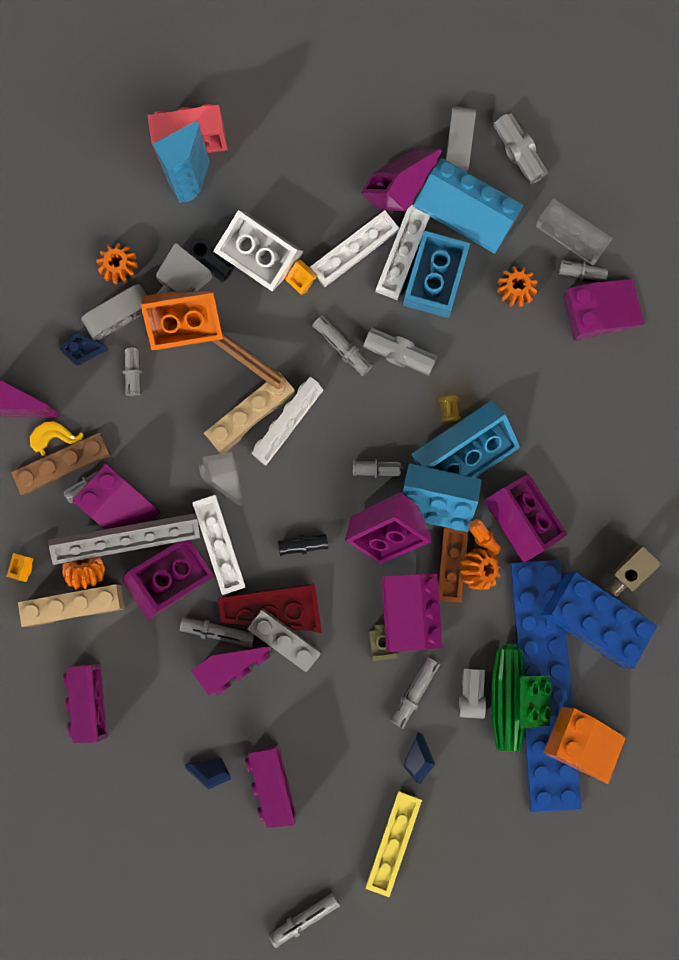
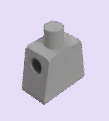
[156,243,213,294]

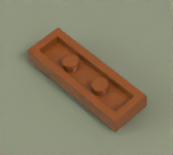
[438,527,468,603]

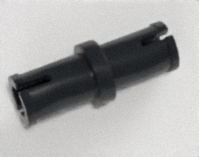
[278,534,328,556]

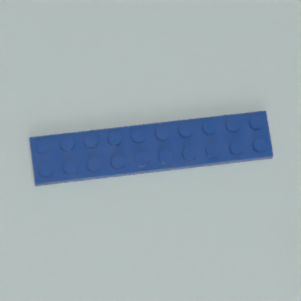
[510,560,582,812]

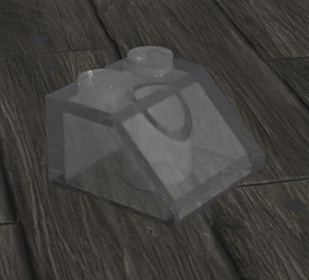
[199,452,243,506]

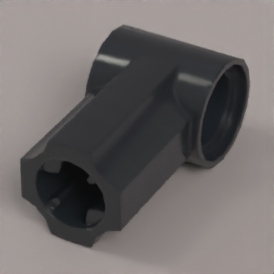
[189,238,235,283]

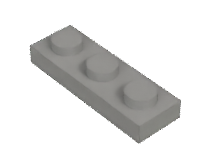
[247,608,321,672]

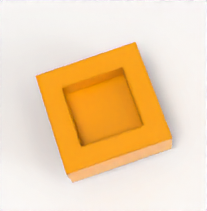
[285,260,318,295]
[6,553,34,582]

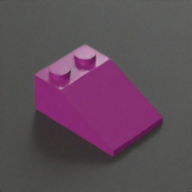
[563,279,644,341]
[0,380,60,418]
[72,463,160,529]
[121,540,214,621]

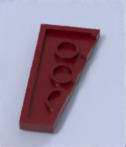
[217,583,322,633]

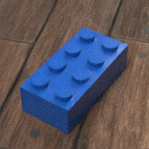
[542,572,658,669]

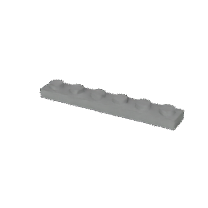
[48,513,200,565]

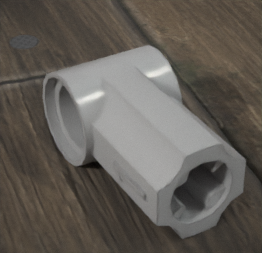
[459,669,486,719]

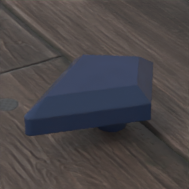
[59,332,108,366]
[403,732,435,784]
[185,758,231,790]

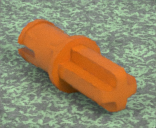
[468,519,501,555]

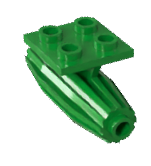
[491,644,552,751]

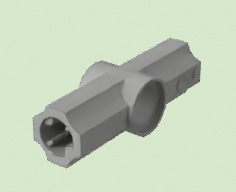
[493,113,548,184]
[363,328,437,376]

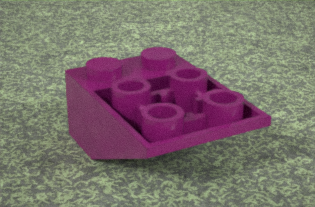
[361,149,442,211]
[191,646,273,696]

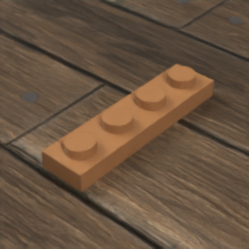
[11,433,111,495]

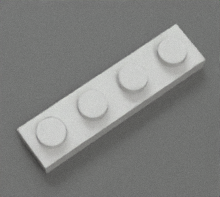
[375,204,430,300]
[310,210,399,287]
[251,377,323,466]
[192,495,246,595]

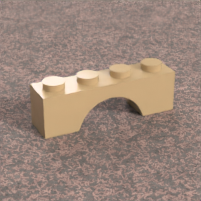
[204,372,296,455]
[18,584,125,627]

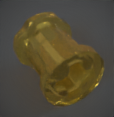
[437,395,462,423]

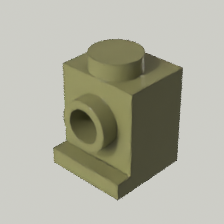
[369,624,397,661]

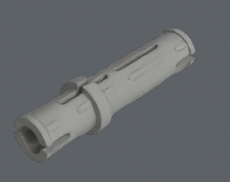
[312,315,373,377]
[180,616,255,648]
[390,657,440,729]
[268,892,340,948]

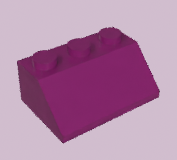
[484,473,568,563]
[345,492,432,564]
[381,573,443,652]
[63,664,107,743]
[245,744,297,828]

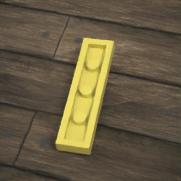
[365,790,422,897]

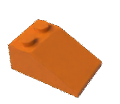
[141,291,223,350]
[543,707,626,784]

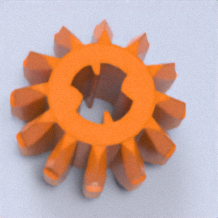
[96,243,138,285]
[497,266,538,307]
[460,548,502,590]
[62,556,105,590]

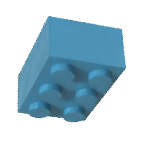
[403,230,470,318]
[402,463,482,532]

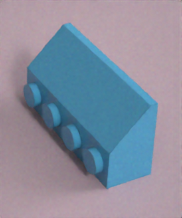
[153,121,210,203]
[413,158,524,254]
[412,401,520,478]

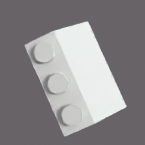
[214,210,304,291]

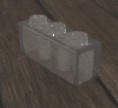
[536,198,613,266]

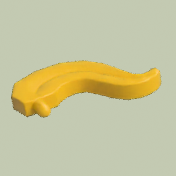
[30,421,84,456]

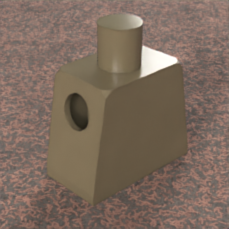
[606,544,661,597]

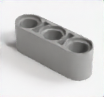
[445,106,476,173]
[81,284,147,340]

